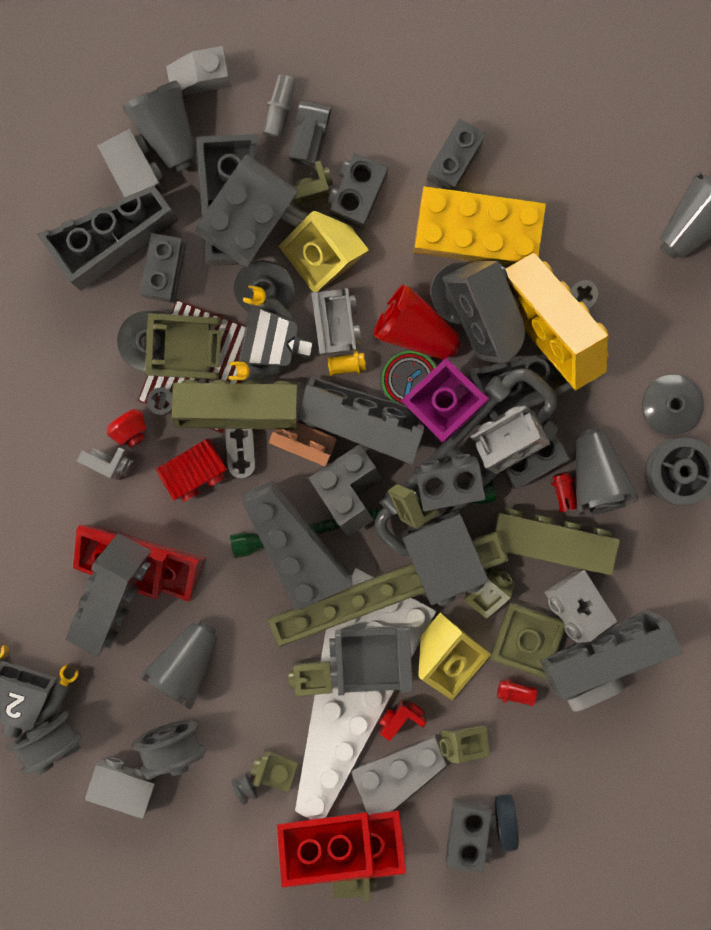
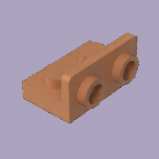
[268,422,337,467]

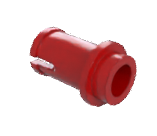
[550,472,577,512]
[497,679,537,707]

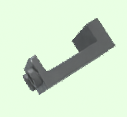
[402,508,489,605]
[329,626,413,696]

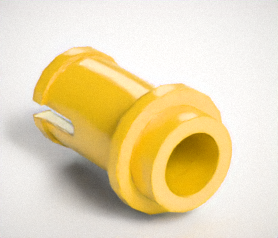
[328,350,366,376]

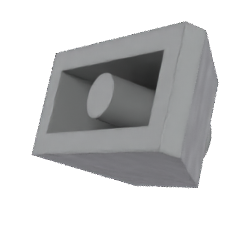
[166,46,231,96]

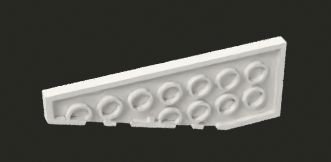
[295,568,436,820]

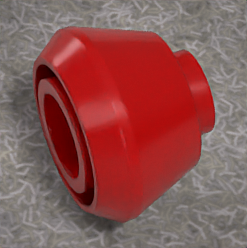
[107,409,147,448]

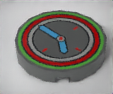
[380,349,437,405]

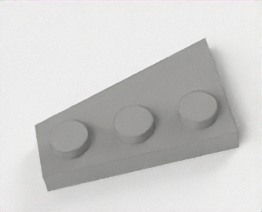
[351,735,446,815]

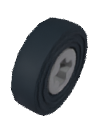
[495,794,519,852]

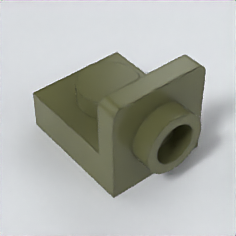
[293,160,333,205]
[388,484,440,529]
[464,566,514,619]
[288,661,333,697]
[439,725,490,764]
[250,750,299,792]
[333,878,376,902]

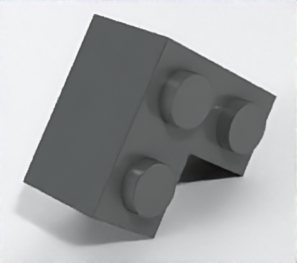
[309,444,383,537]

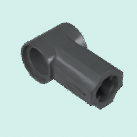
[289,100,331,166]

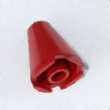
[373,284,461,360]

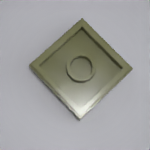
[489,602,565,680]

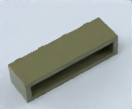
[171,379,298,430]
[492,508,620,576]

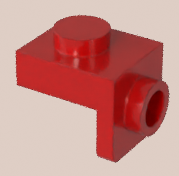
[379,700,427,741]

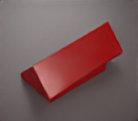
[73,524,206,602]
[277,811,407,888]

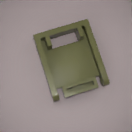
[144,313,221,380]

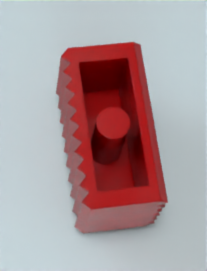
[155,438,229,502]

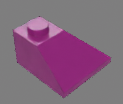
[401,358,489,444]

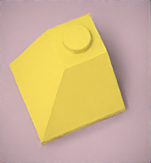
[278,211,369,292]
[418,613,491,700]

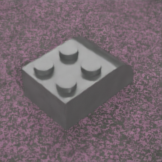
[195,154,299,268]
[442,261,525,364]

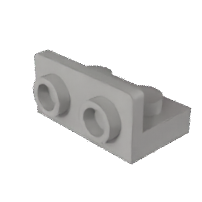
[76,447,134,480]

